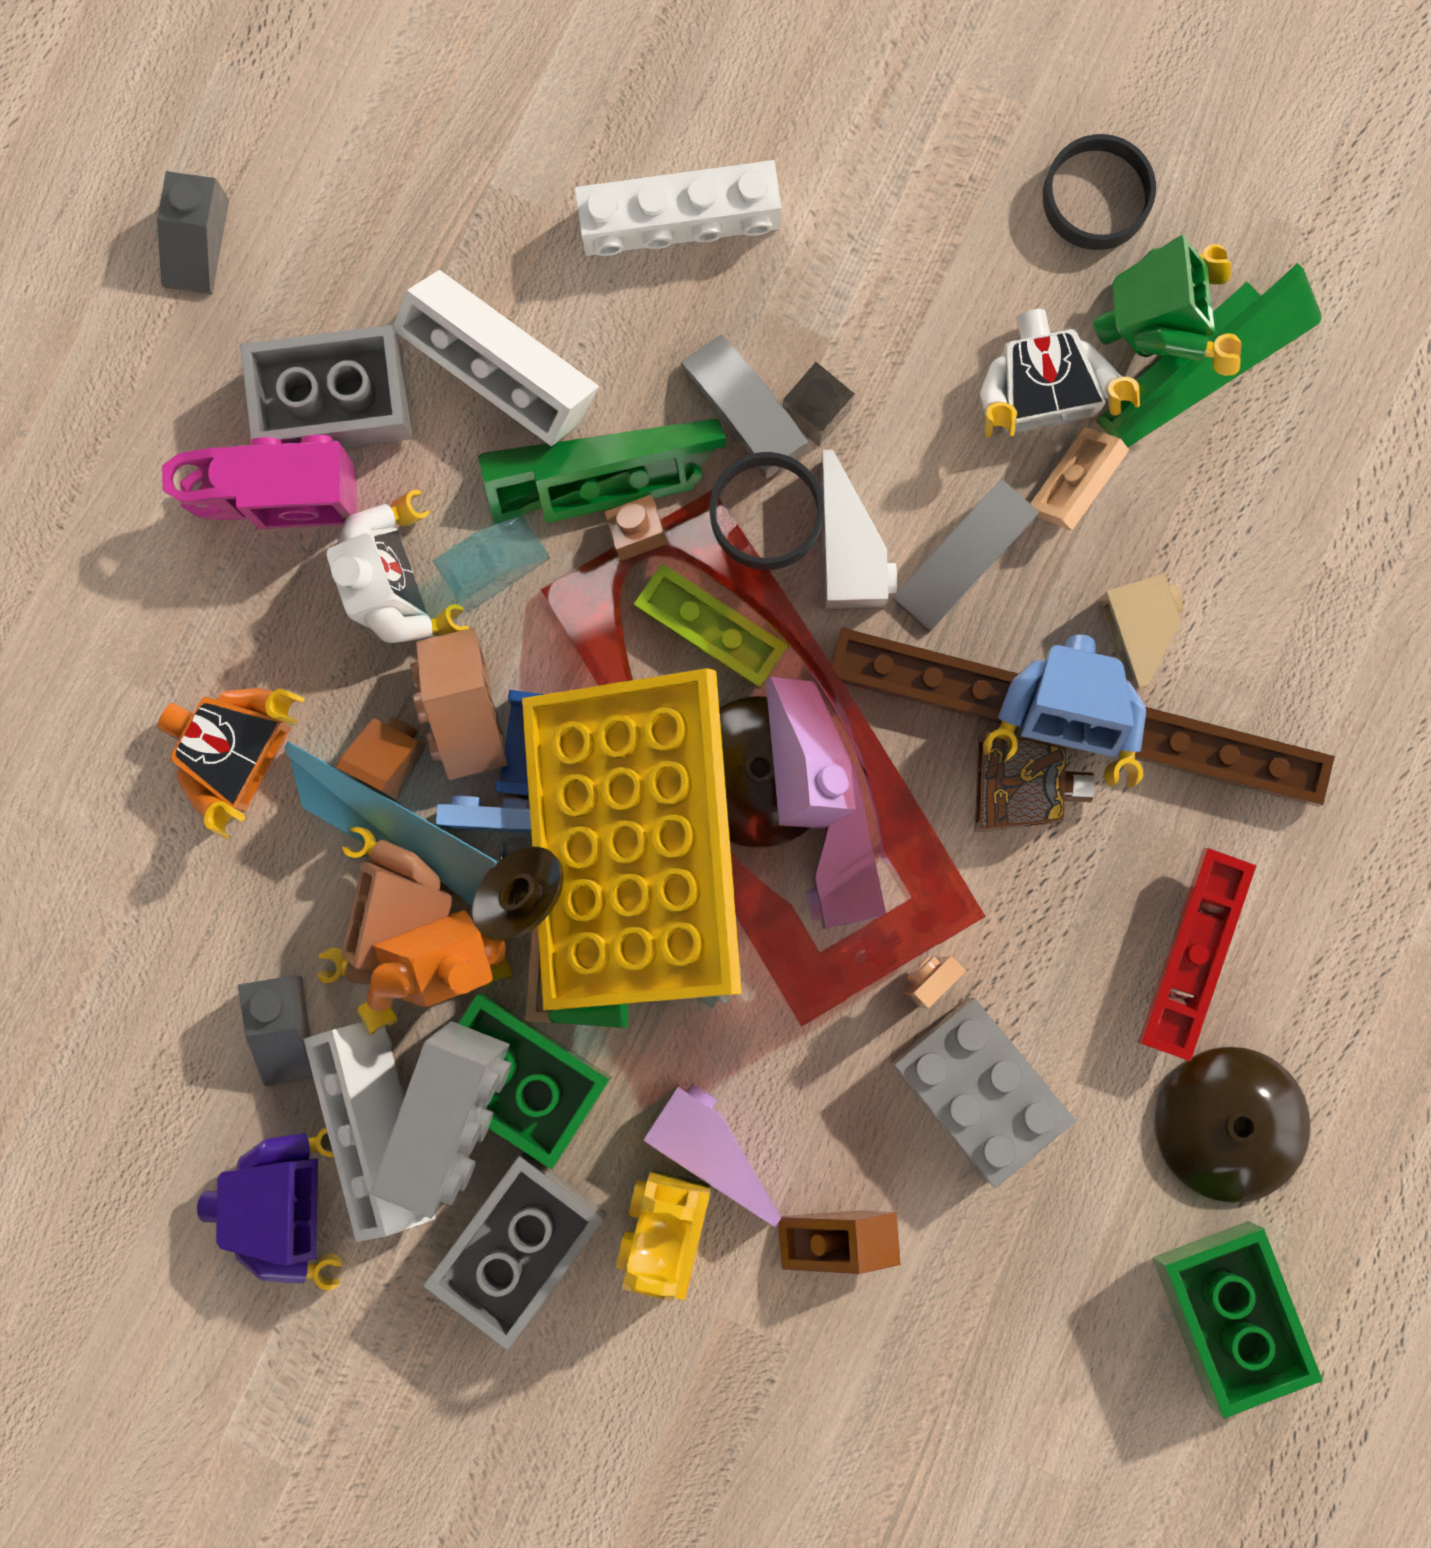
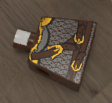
[975,731,1094,832]

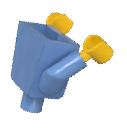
[983,634,1146,788]

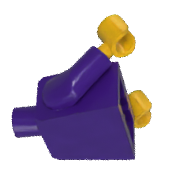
[197,1128,343,1291]

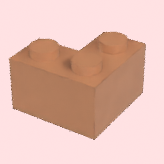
[410,627,508,780]

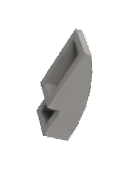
[681,334,809,479]
[893,478,1039,633]

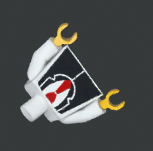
[980,309,1140,437]
[326,490,469,643]

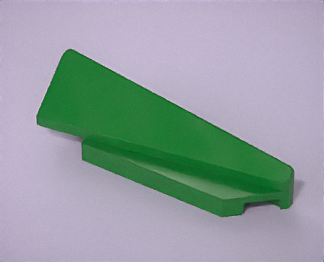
[1096,263,1322,448]

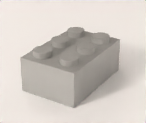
[240,325,412,448]
[890,998,1076,1188]
[370,1021,511,1219]
[423,1152,607,1351]

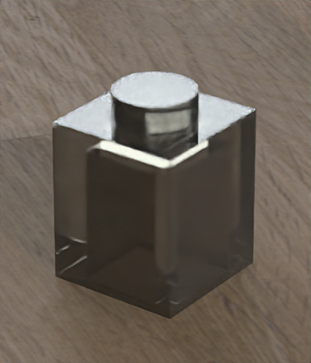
[782,362,855,447]

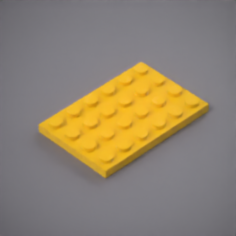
[522,668,742,1010]

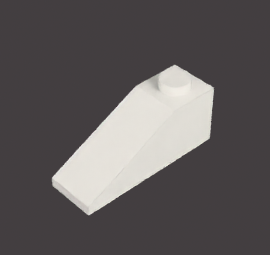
[820,450,897,609]

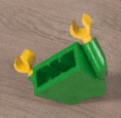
[1093,235,1242,376]

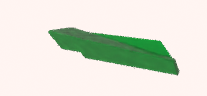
[478,419,727,525]

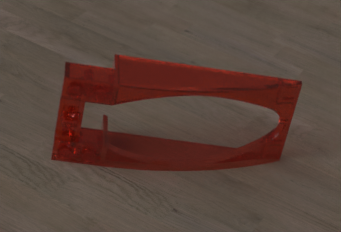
[540,489,986,1027]

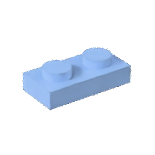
[436,796,531,833]

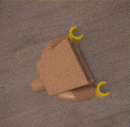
[317,827,454,985]

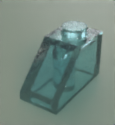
[433,516,550,613]

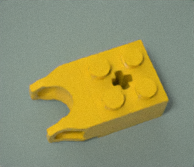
[615,1169,711,1302]

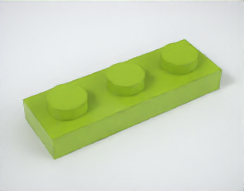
[634,563,788,690]

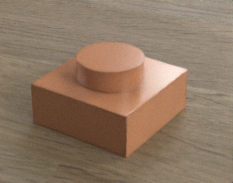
[605,495,668,561]

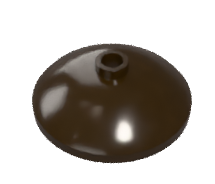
[719,696,810,848]
[1154,1047,1311,1203]

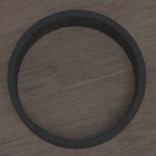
[1043,134,1156,250]
[710,452,824,570]

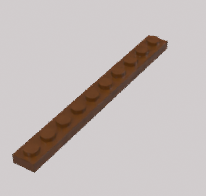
[827,627,1335,807]

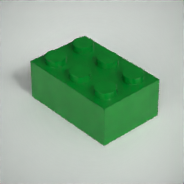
[458,994,612,1169]
[1152,1221,1323,1419]

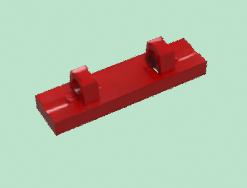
[1137,848,1257,1061]

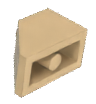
[1098,573,1183,692]

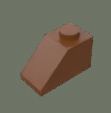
[336,716,426,800]
[778,1211,901,1274]

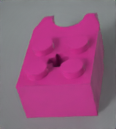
[162,435,358,529]

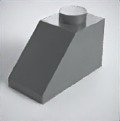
[157,171,229,294]
[238,976,313,1086]

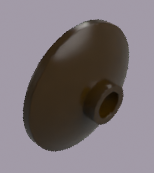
[472,846,564,941]

